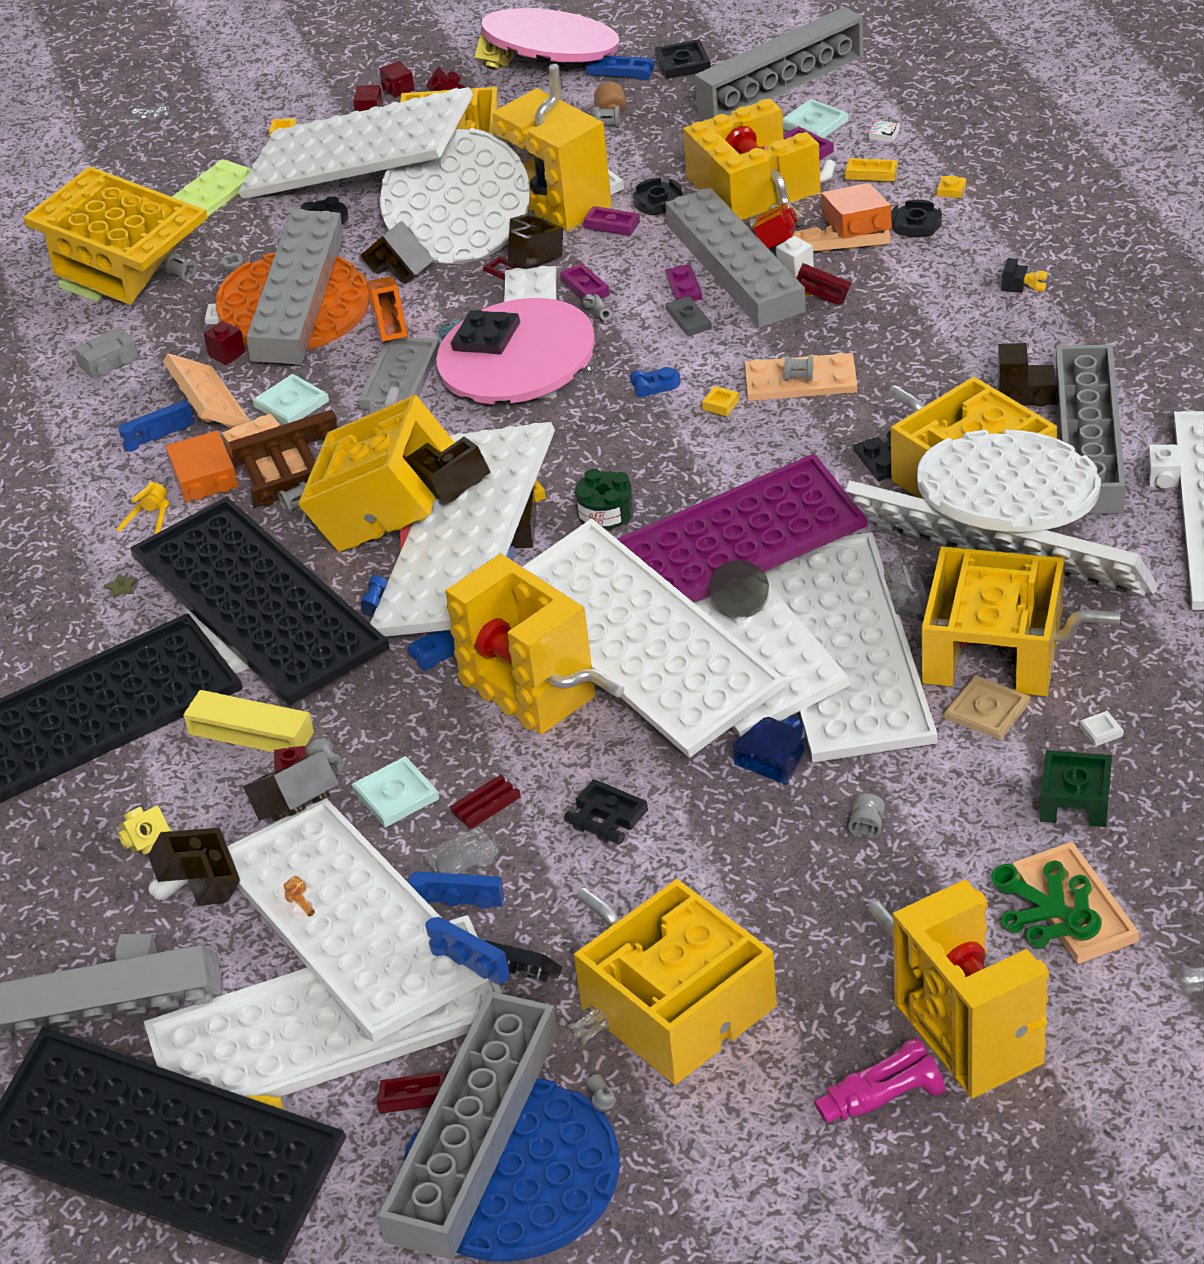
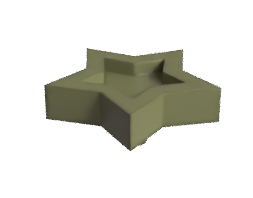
[104,574,138,599]

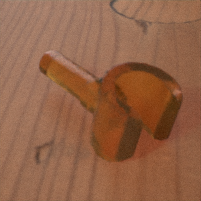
[283,876,315,917]

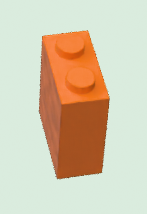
[821,183,892,239]
[366,276,408,342]
[165,430,238,502]

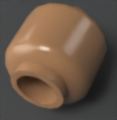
[594,82,627,117]

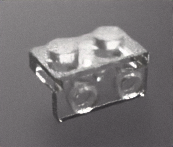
[884,555,928,622]
[422,827,499,875]

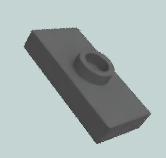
[665,296,712,337]

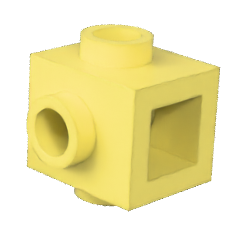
[474,35,514,70]
[118,805,171,855]

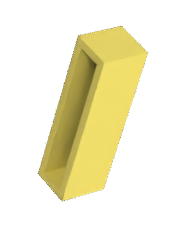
[183,690,314,752]

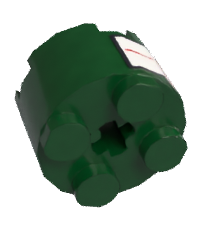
[575,469,634,531]

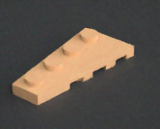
[786,225,891,252]

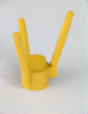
[116,481,170,535]

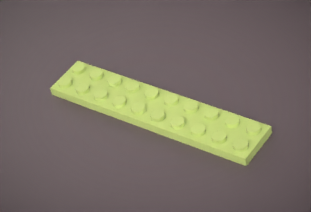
[58,159,251,301]

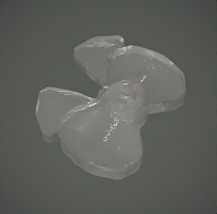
[131,106,170,122]

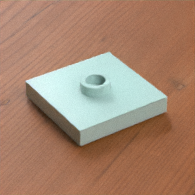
[783,99,849,138]
[253,374,329,424]
[352,756,439,828]

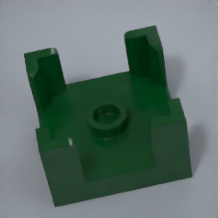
[1040,750,1112,827]

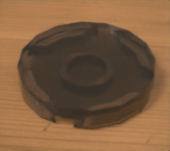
[708,560,769,618]

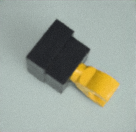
[1001,258,1048,293]

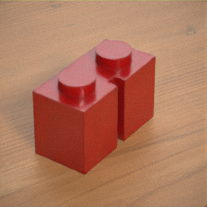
[753,203,798,249]

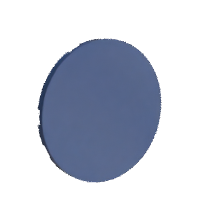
[404,1078,620,1262]

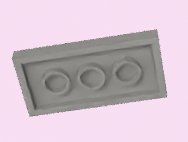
[358,337,440,410]

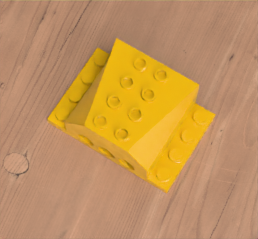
[23,166,208,305]

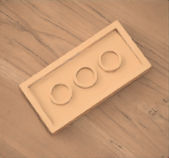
[163,353,250,429]
[745,353,858,401]
[222,413,307,482]
[1012,841,1139,964]

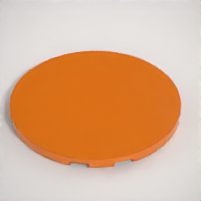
[216,252,370,349]

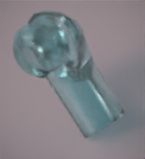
[437,317,463,339]

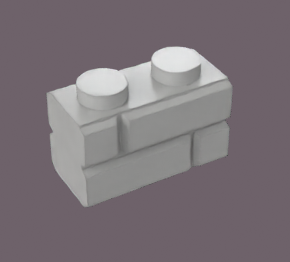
[74,326,138,379]

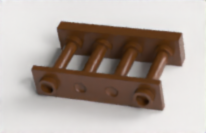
[228,409,337,508]

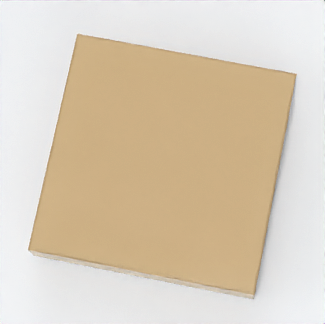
[944,675,1031,740]

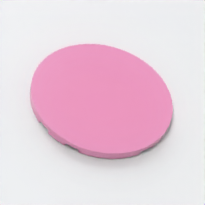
[481,8,619,62]
[436,298,596,404]

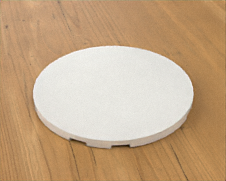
[380,128,530,264]
[917,429,1101,532]

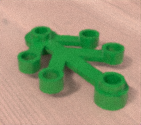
[991,860,1102,949]

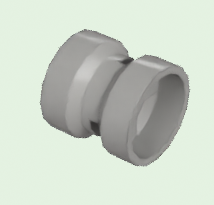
[849,793,885,838]

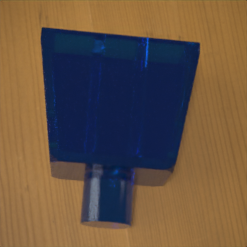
[733,715,805,785]

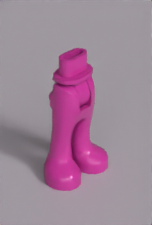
[814,1037,946,1124]

